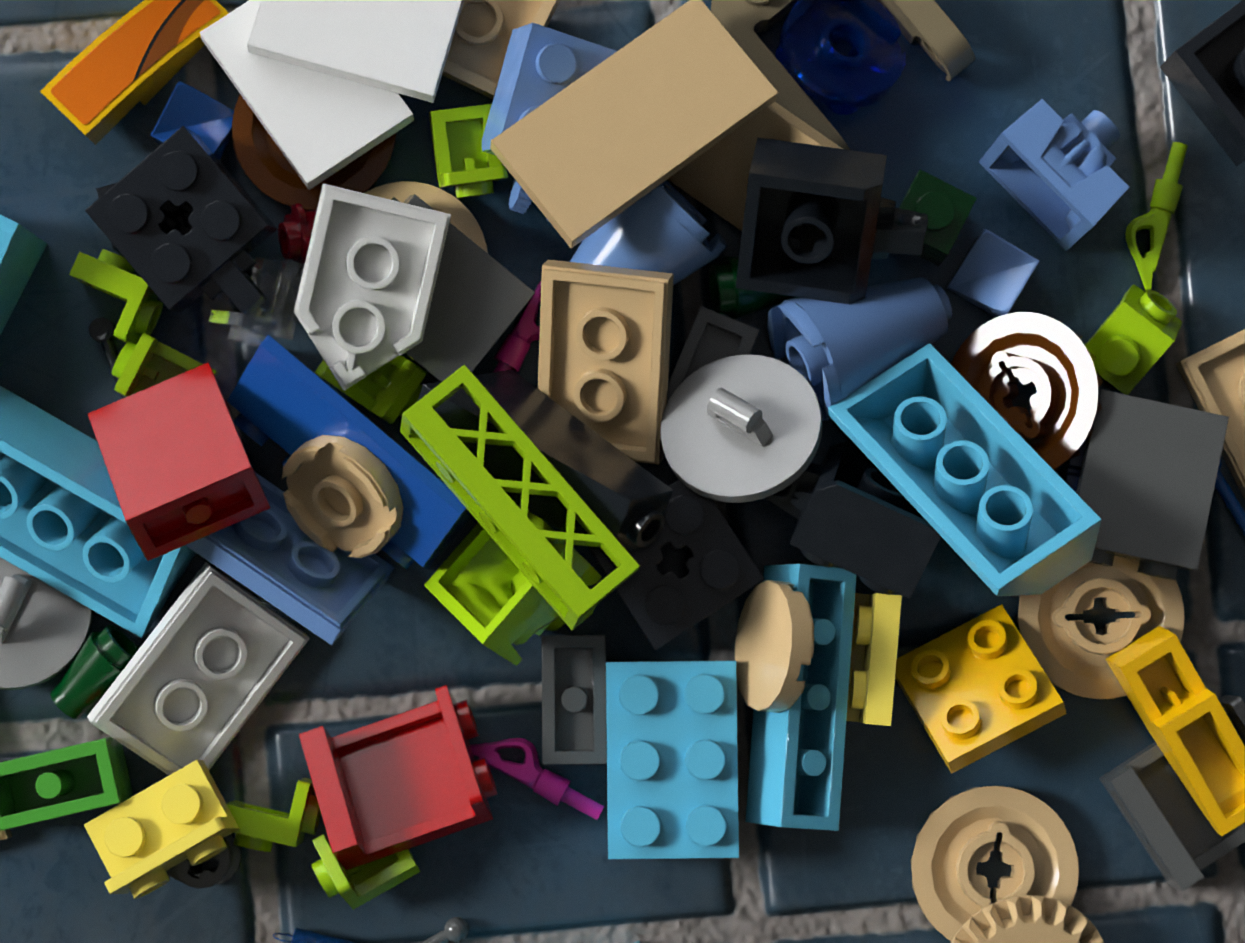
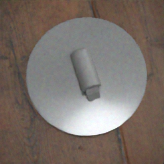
[660,354,823,503]
[0,557,93,690]

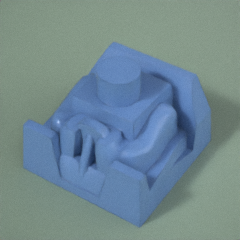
[979,99,1129,251]

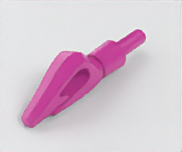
[493,281,541,372]
[470,738,605,820]

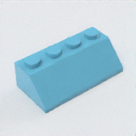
[828,343,1102,596]
[0,386,196,638]

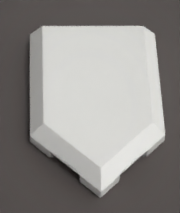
[294,183,451,391]

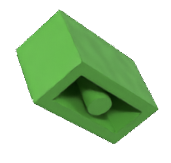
[0,737,133,831]

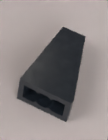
[404,369,673,554]

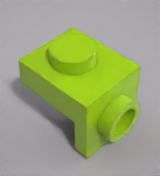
[428,104,508,198]
[69,249,163,344]
[1085,284,1182,395]
[111,333,218,397]
[314,355,427,424]
[226,778,321,852]
[311,834,421,910]

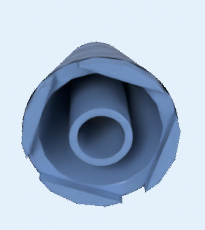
[570,180,728,285]
[767,277,952,421]

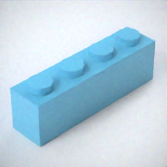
[745,564,857,831]

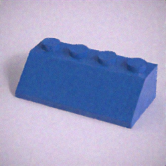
[227,335,473,570]

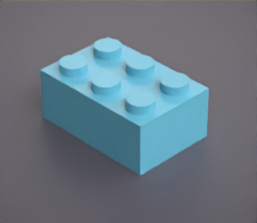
[606,660,739,859]

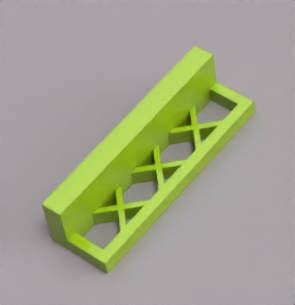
[400,364,640,630]

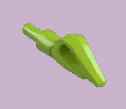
[1125,142,1188,291]

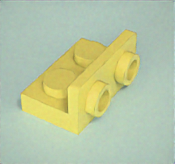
[846,593,902,726]
[84,759,240,899]

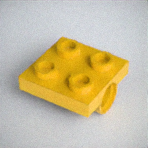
[895,604,1067,774]

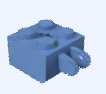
[482,23,617,222]

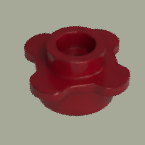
[278,203,317,275]

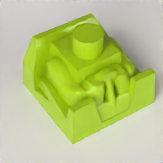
[424,505,602,666]

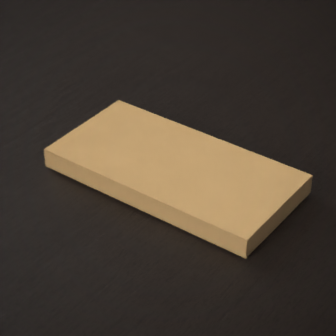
[490,0,778,248]

